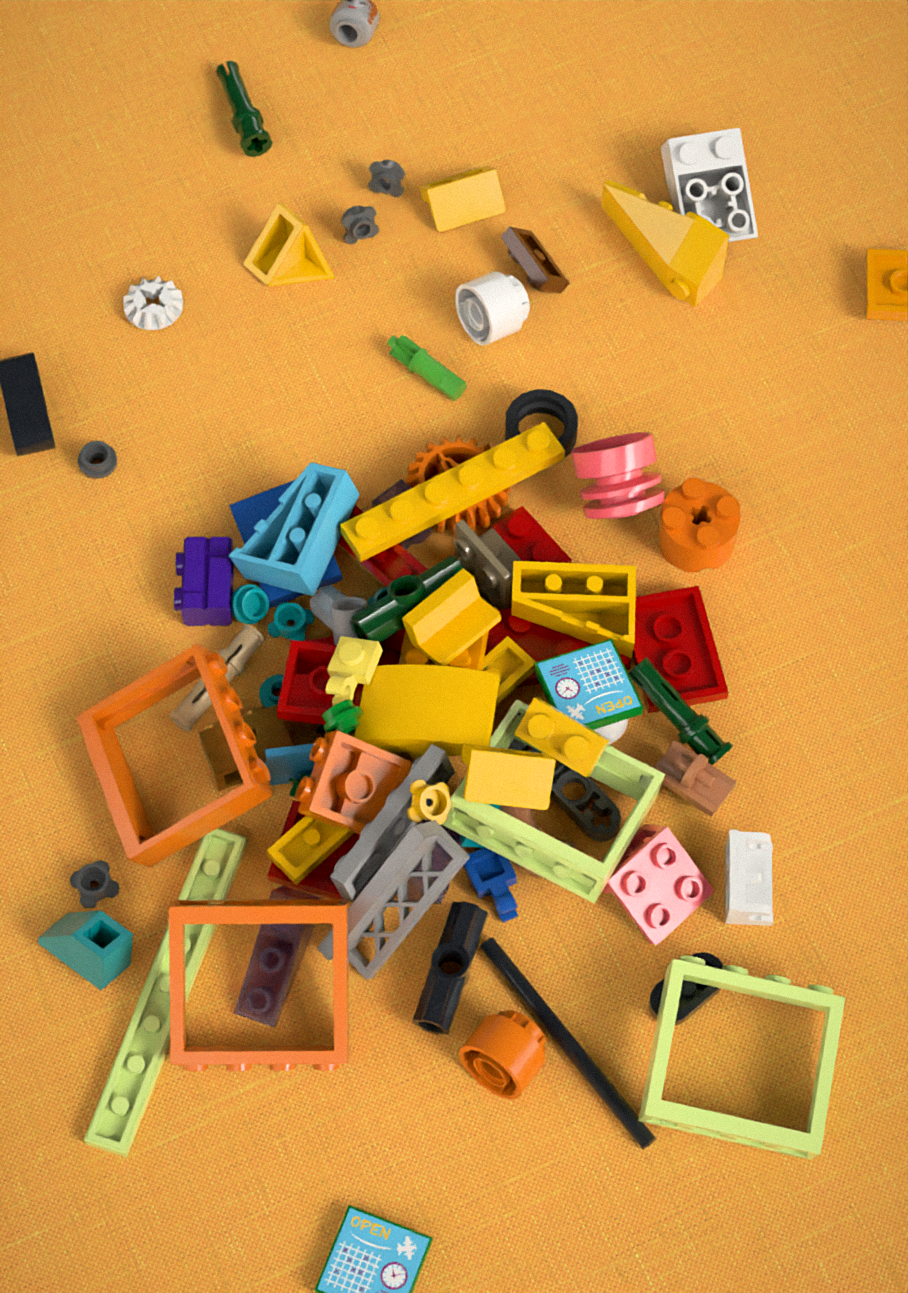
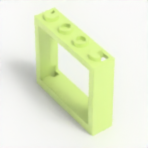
[443,699,665,904]
[638,955,845,1160]

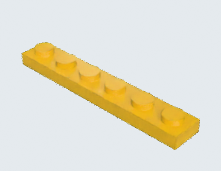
[340,422,565,562]

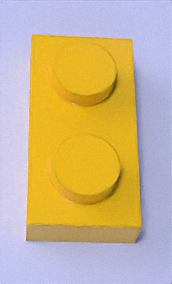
[514,697,610,777]

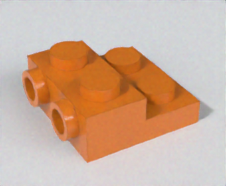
[295,730,412,834]

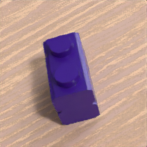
[174,537,234,626]

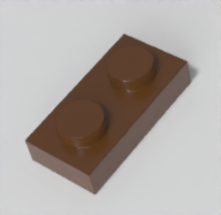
[501,226,570,294]

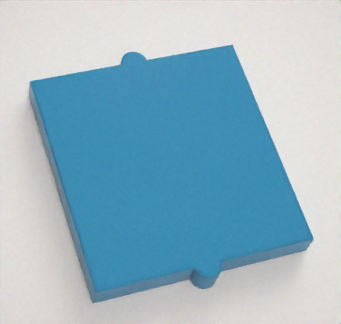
[265,743,315,785]

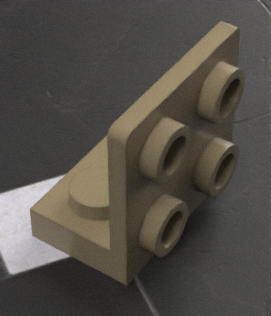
[454,520,522,610]

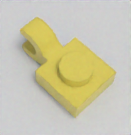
[326,636,383,706]

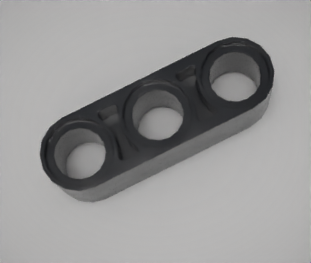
[0,352,56,457]

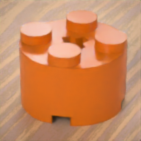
[658,478,740,572]

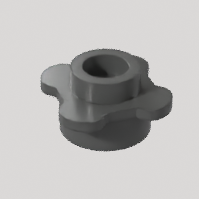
[368,160,405,197]
[341,206,379,244]
[70,860,120,909]

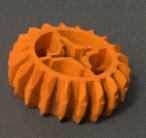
[405,434,510,535]

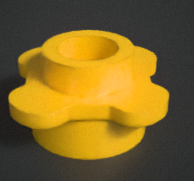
[407,780,451,825]

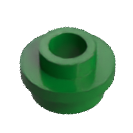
[322,699,363,734]

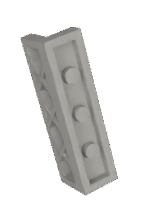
[317,820,470,980]

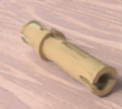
[169,624,265,732]

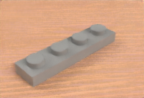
[330,744,455,903]

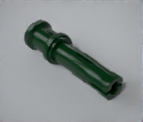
[216,61,272,157]
[628,657,733,765]

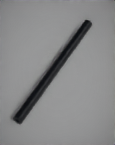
[480,937,656,1150]

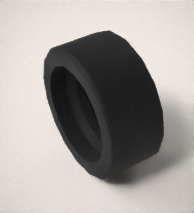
[505,389,578,463]

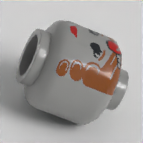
[329,0,380,48]

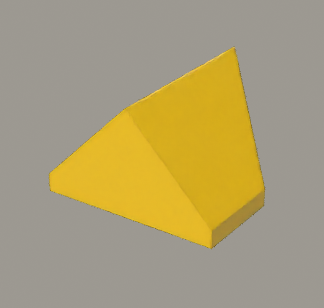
[243,203,335,286]

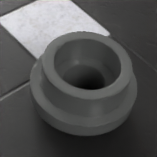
[78,441,117,479]

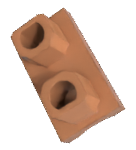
[653,740,736,817]

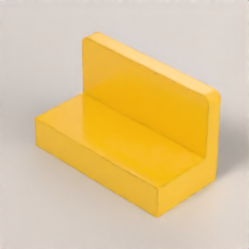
[419,166,506,232]
[402,568,501,666]
[461,743,556,810]

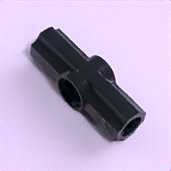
[412,901,488,1035]

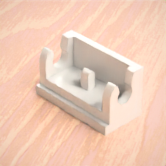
[725,829,773,926]

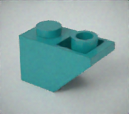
[38,910,133,990]

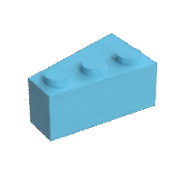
[229,462,360,596]

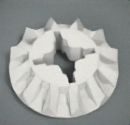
[123,276,183,330]

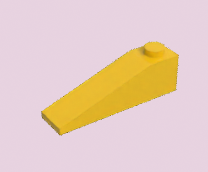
[601,179,729,307]

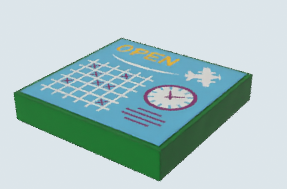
[534,639,643,730]
[314,1205,433,1293]

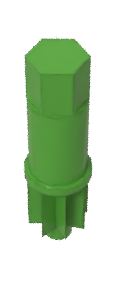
[387,334,467,401]

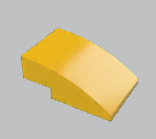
[354,664,500,760]

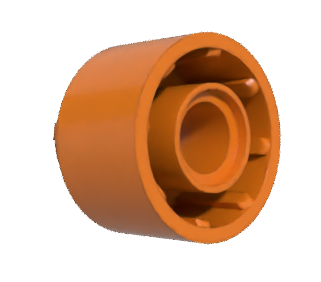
[459,1010,546,1100]

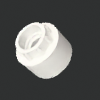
[455,271,530,346]

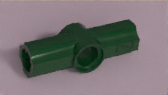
[349,555,463,643]

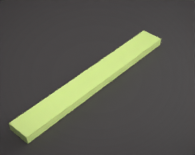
[84,828,248,1157]

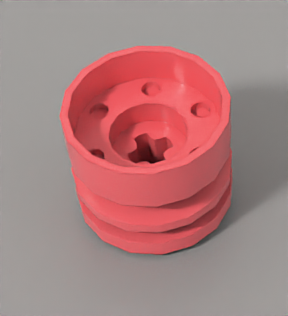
[571,432,666,519]

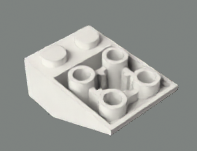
[660,128,758,242]

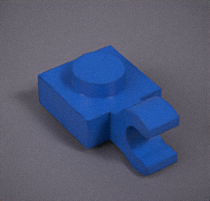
[463,848,518,923]

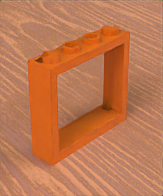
[76,644,273,868]
[169,899,349,1072]

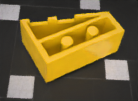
[511,561,636,658]

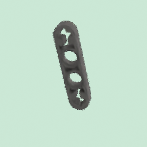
[507,713,621,842]

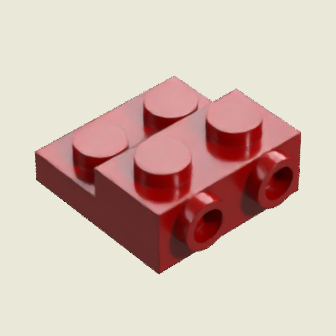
[277,639,364,725]

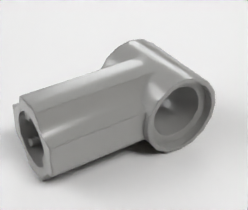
[310,585,367,645]

